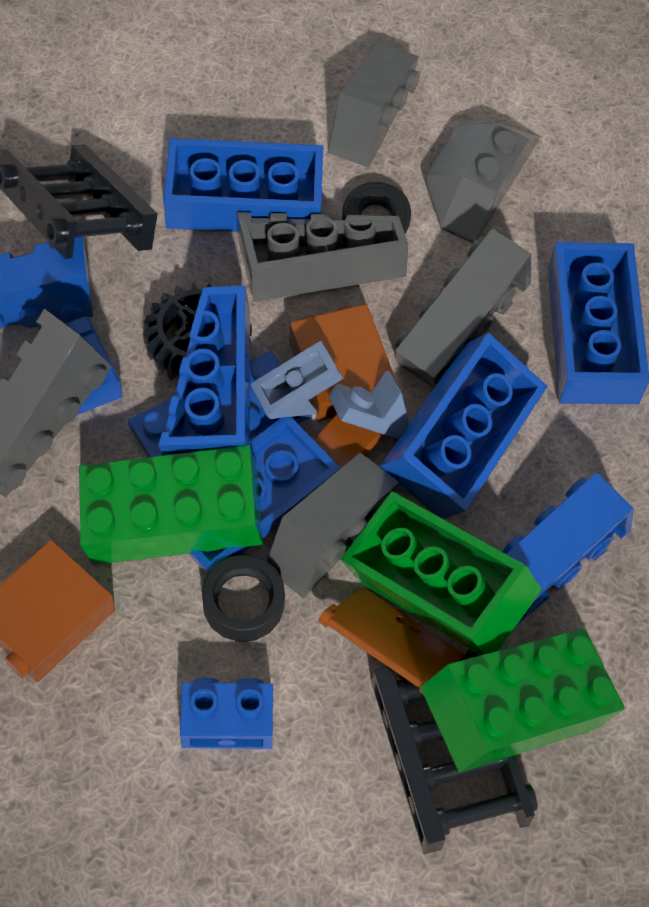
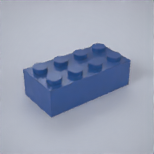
[164,138,323,232]
[548,242,649,405]
[380,332,548,519]

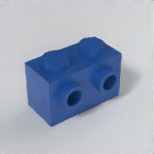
[180,677,273,749]

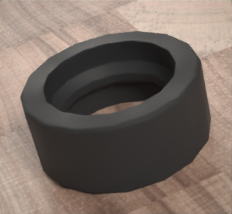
[202,554,285,642]

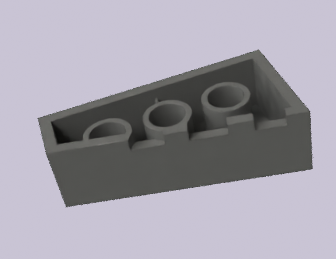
[237,212,408,302]
[395,229,531,388]
[0,309,112,497]

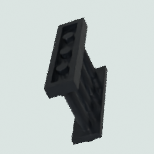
[0,144,158,259]
[371,649,538,855]

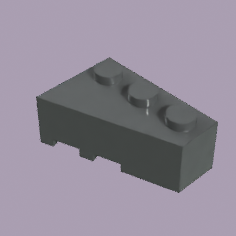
[328,42,420,168]
[267,453,399,599]

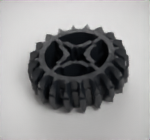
[143,282,252,381]

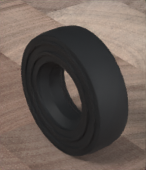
[342,182,411,233]

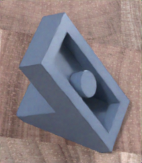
[250,341,344,419]
[329,370,409,439]

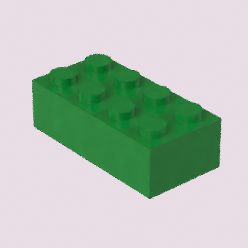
[79,445,263,565]
[340,491,542,656]
[420,628,626,773]

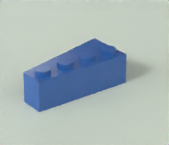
[0,237,93,329]
[158,286,250,456]
[502,472,634,626]

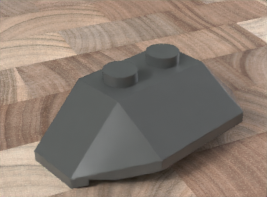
[425,122,540,243]

